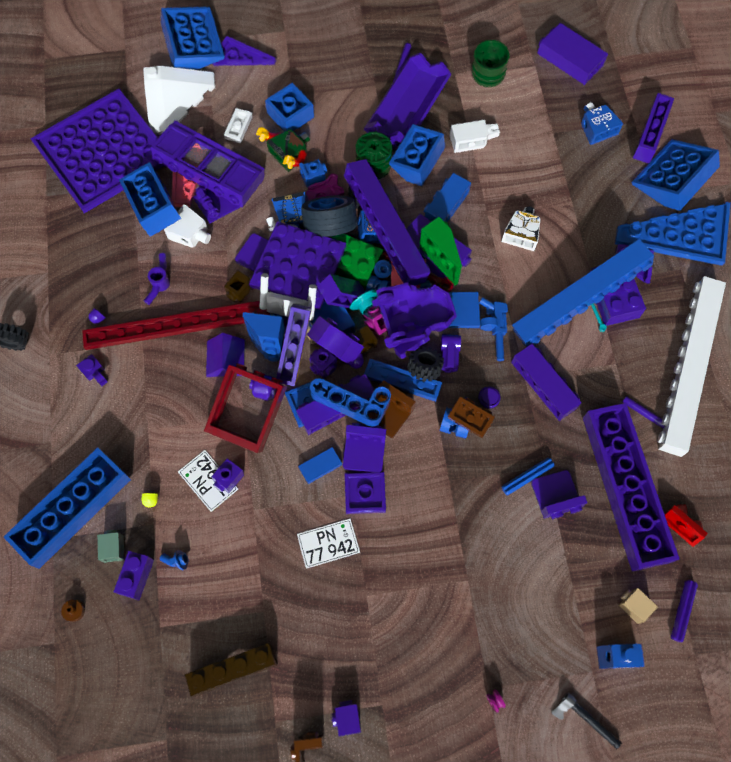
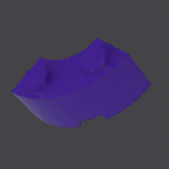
[307,316,364,366]

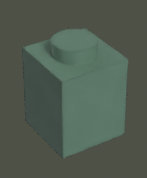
[97,530,125,563]

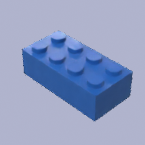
[119,162,182,237]

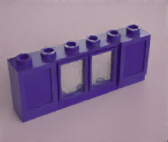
[151,121,265,208]

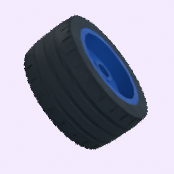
[301,195,357,237]

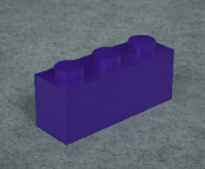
[317,274,366,308]

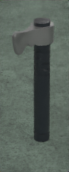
[551,693,622,749]

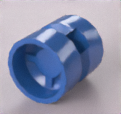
[440,407,468,439]

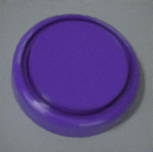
[478,387,501,409]

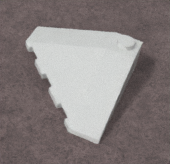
[144,66,215,135]

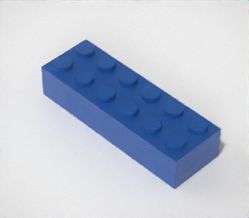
[3,448,131,569]

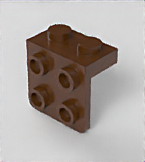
[290,731,324,762]

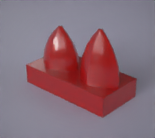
[664,504,708,547]

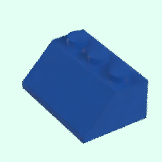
[389,124,445,186]
[242,312,286,362]

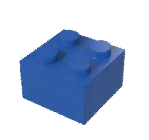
[265,83,314,132]

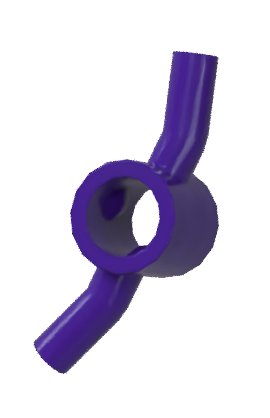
[143,253,170,305]

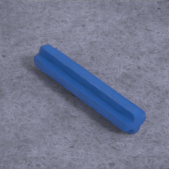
[501,458,554,495]

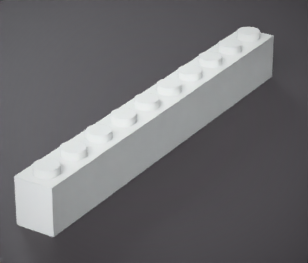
[657,276,726,457]

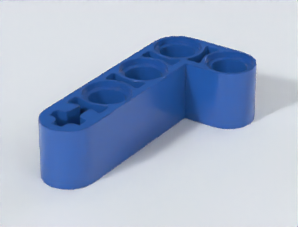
[310,378,391,427]

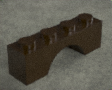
[185,643,277,696]

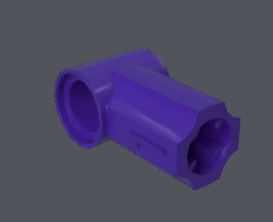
[441,334,461,373]

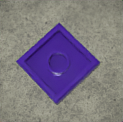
[345,472,386,514]

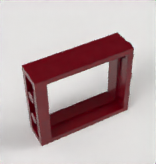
[204,363,287,453]

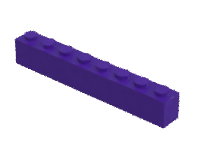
[344,159,430,286]

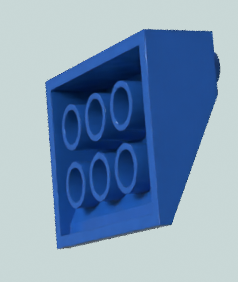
[161,7,225,70]
[632,139,720,211]

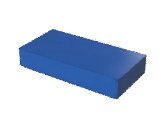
[298,447,342,484]

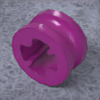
[486,689,506,713]

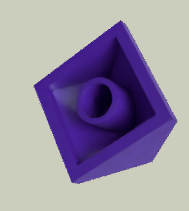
[206,333,245,377]

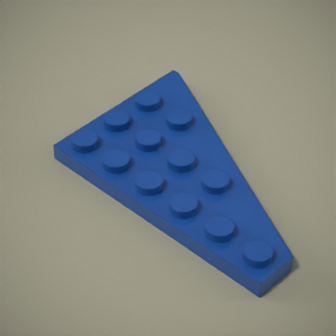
[615,202,731,266]

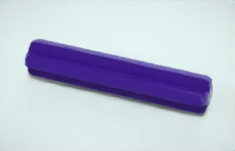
[671,580,698,642]

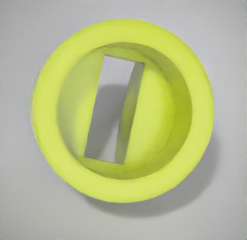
[141,493,158,508]

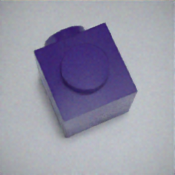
[211,458,244,493]
[331,700,361,736]

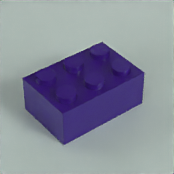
[590,267,646,326]

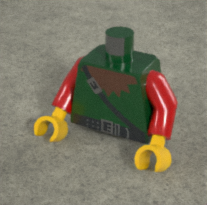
[256,127,310,172]

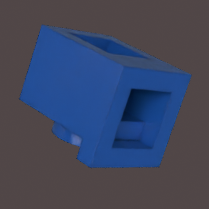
[299,159,327,187]

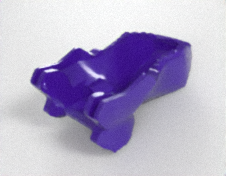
[372,283,457,349]

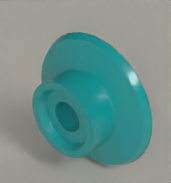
[350,290,377,314]

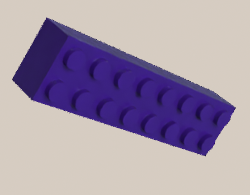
[583,403,679,572]

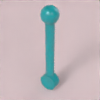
[591,303,607,332]

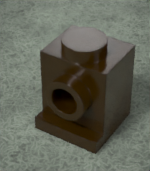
[224,270,254,302]
[353,325,378,354]

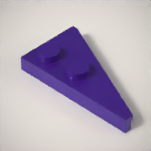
[212,36,277,66]

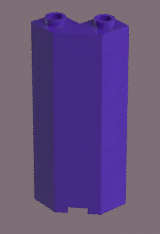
[364,53,451,151]

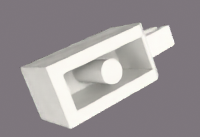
[450,120,500,153]

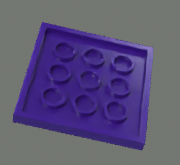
[249,221,346,310]

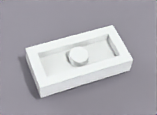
[224,108,253,143]

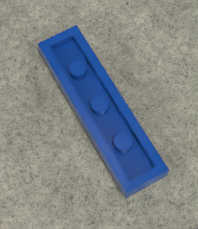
[364,359,442,402]

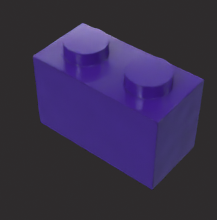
[113,551,154,601]

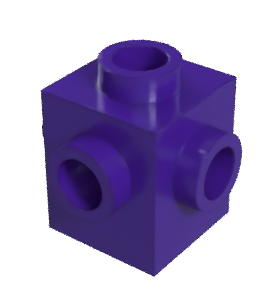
[309,347,337,379]

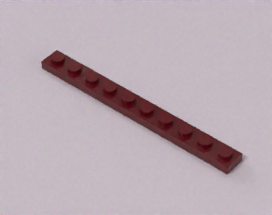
[82,301,271,350]

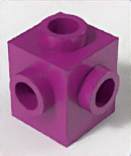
[363,306,387,335]

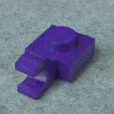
[76,354,108,386]

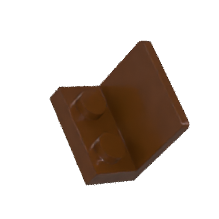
[368,380,416,438]
[448,397,495,438]

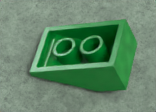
[419,217,462,286]

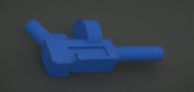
[479,297,508,361]

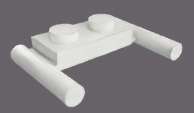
[260,273,317,321]

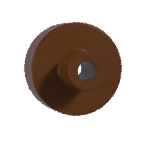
[61,600,85,622]

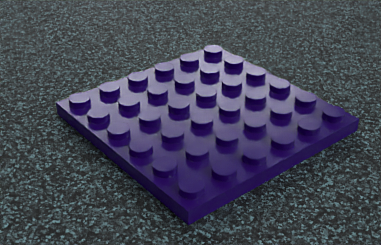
[30,89,164,213]

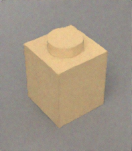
[619,588,658,624]

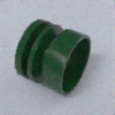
[472,40,509,87]
[355,132,392,180]

